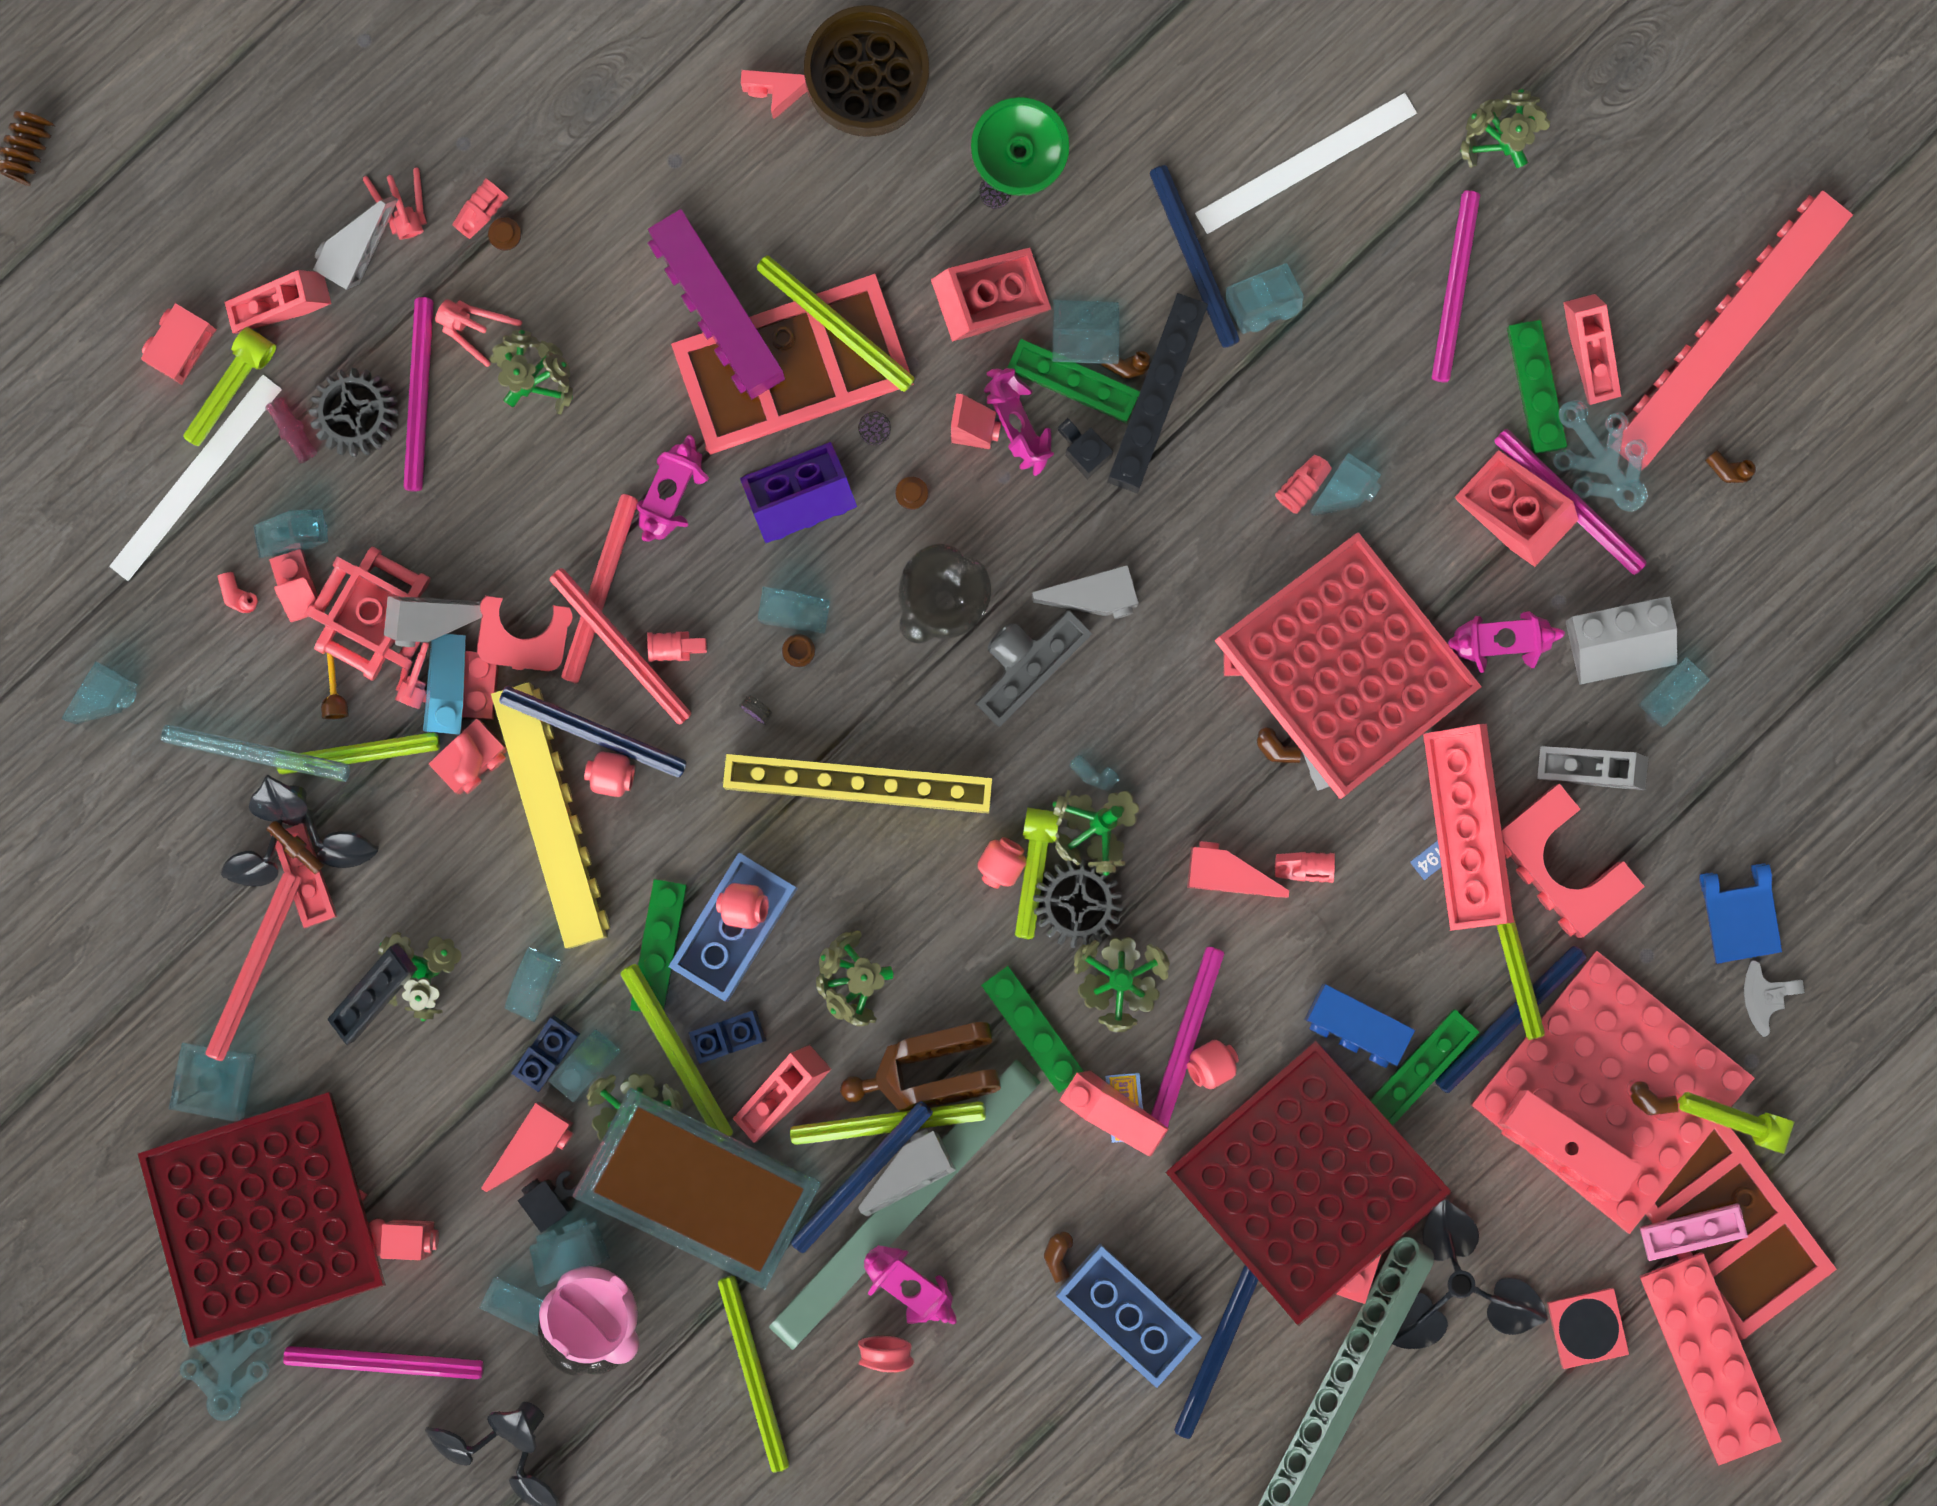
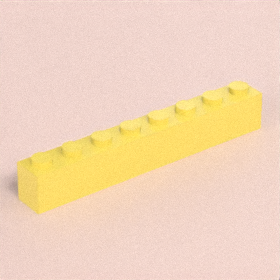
[491,682,610,949]
[723,754,992,814]

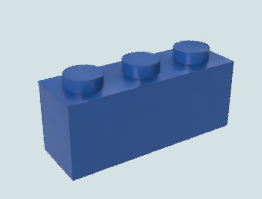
[1304,984,1415,1068]

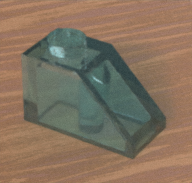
[1309,453,1382,516]
[253,509,328,558]
[758,587,830,634]
[62,661,138,724]
[505,948,563,1022]
[548,1029,621,1103]

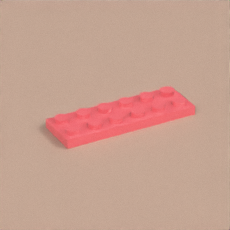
[1423,724,1514,931]
[1639,1252,1782,1466]

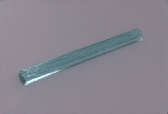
[161,725,350,782]

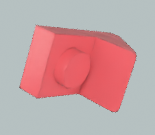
[741,70,807,119]
[269,549,318,623]

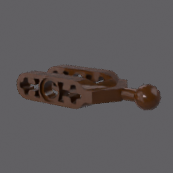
[840,1022,1001,1112]

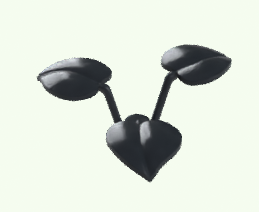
[221,775,379,886]
[1392,1200,1548,1349]
[425,1402,560,1506]

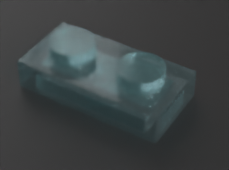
[1638,657,1710,728]
[479,1276,544,1337]

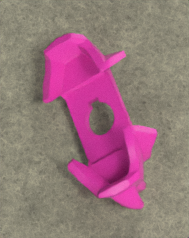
[984,368,1054,476]
[636,435,709,542]
[1448,611,1565,673]
[864,1245,957,1325]

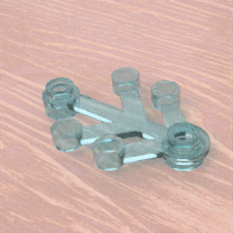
[1554,400,1648,511]
[180,1327,271,1421]

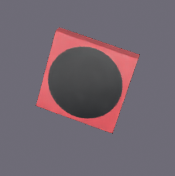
[1547,1288,1629,1369]

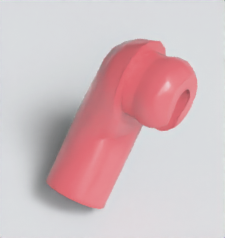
[217,572,258,613]
[454,733,483,784]

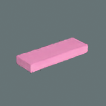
[1639,1203,1748,1261]

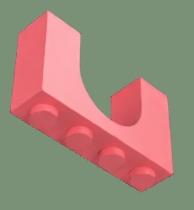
[1501,783,1645,938]

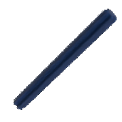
[1149,165,1240,348]
[499,686,687,777]
[1435,946,1586,1093]
[791,1101,933,1253]
[1174,1265,1259,1439]

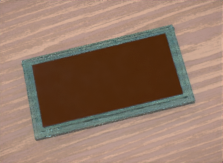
[572,1088,820,1289]

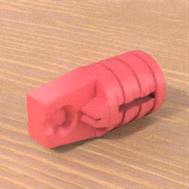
[452,178,509,239]
[1275,455,1332,514]
[647,631,707,662]
[1275,852,1335,883]

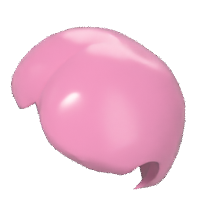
[539,1266,639,1364]

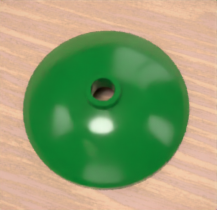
[971,97,1069,196]

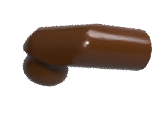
[1100,351,1151,379]
[1705,450,1756,483]
[1257,727,1301,763]
[1630,1082,1678,1115]
[1044,1232,1073,1283]

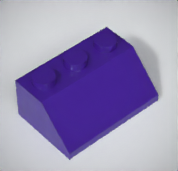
[740,442,857,544]

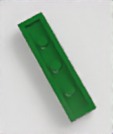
[1507,320,1567,455]
[1007,339,1140,424]
[630,879,687,1012]
[981,966,1084,1093]
[1369,1009,1479,1126]

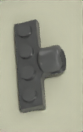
[975,610,1092,727]

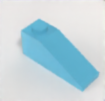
[423,634,466,734]

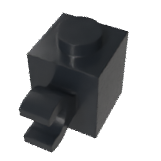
[1058,418,1113,480]
[517,1170,582,1233]

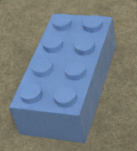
[668,853,798,1002]
[1056,1243,1202,1388]

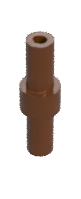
[266,821,324,875]

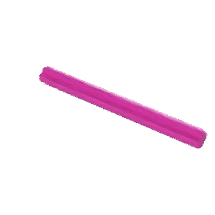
[1432,190,1480,383]
[403,297,434,492]
[1495,429,1647,575]
[1151,947,1224,1138]
[283,1346,484,1379]

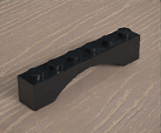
[1107,293,1208,494]

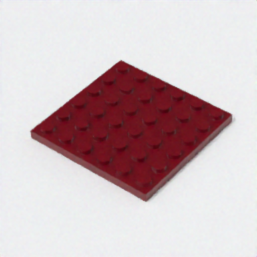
[1165,1041,1451,1326]
[138,1092,386,1348]

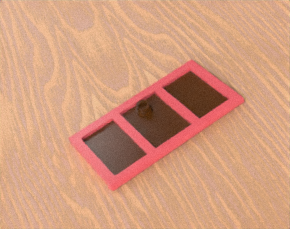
[671,274,914,455]
[1646,1124,1837,1341]

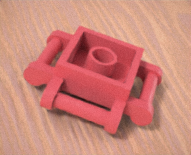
[305,546,431,681]

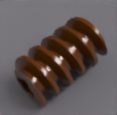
[0,111,55,186]

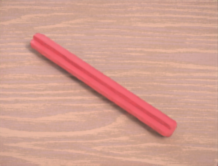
[561,494,638,683]
[550,568,691,725]
[205,872,301,1061]

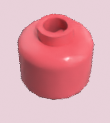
[584,751,635,797]
[977,837,1026,889]
[716,883,769,929]
[1187,1040,1239,1089]

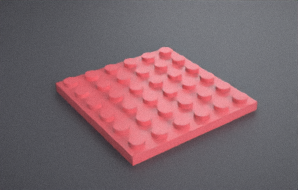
[1215,532,1482,799]
[1471,951,1755,1234]

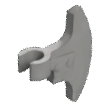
[1744,961,1805,1037]

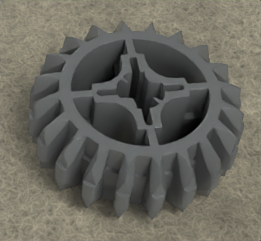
[309,368,399,457]
[1033,859,1123,948]

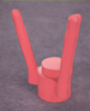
[363,167,427,240]
[435,299,522,367]
[395,642,429,709]

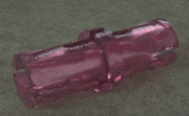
[265,397,318,464]

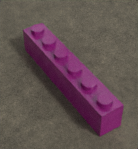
[647,209,785,400]

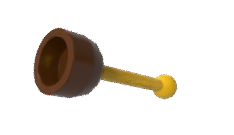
[321,653,349,720]

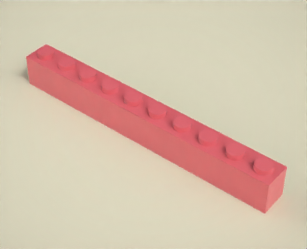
[1610,190,1853,471]

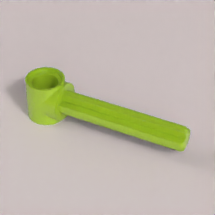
[183,327,276,446]
[1015,807,1058,939]
[1678,1092,1794,1154]

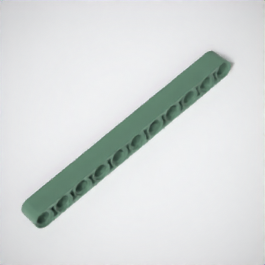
[769,1059,1041,1350]
[1258,1237,1434,1506]

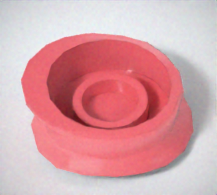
[858,1336,914,1373]

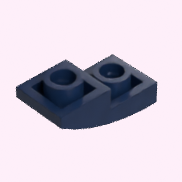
[688,1010,767,1064]
[511,1015,580,1092]

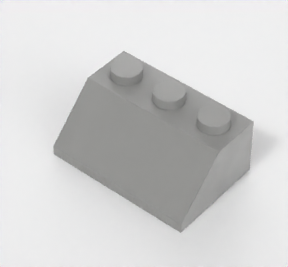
[1565,596,1677,685]

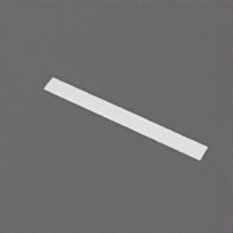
[1195,93,1417,234]
[109,375,282,581]

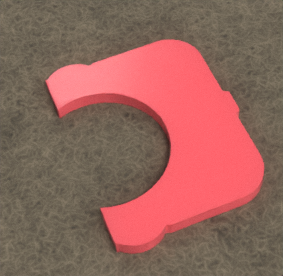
[477,595,572,671]

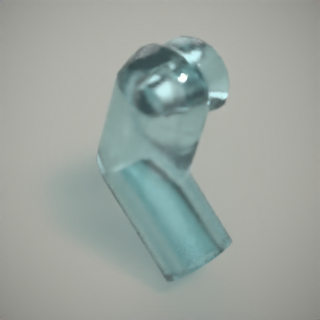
[1069,755,1119,791]

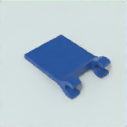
[1699,863,1782,964]

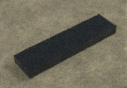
[327,943,418,1045]

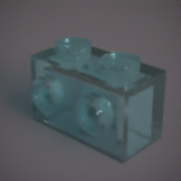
[1226,263,1303,334]

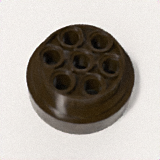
[804,5,929,137]

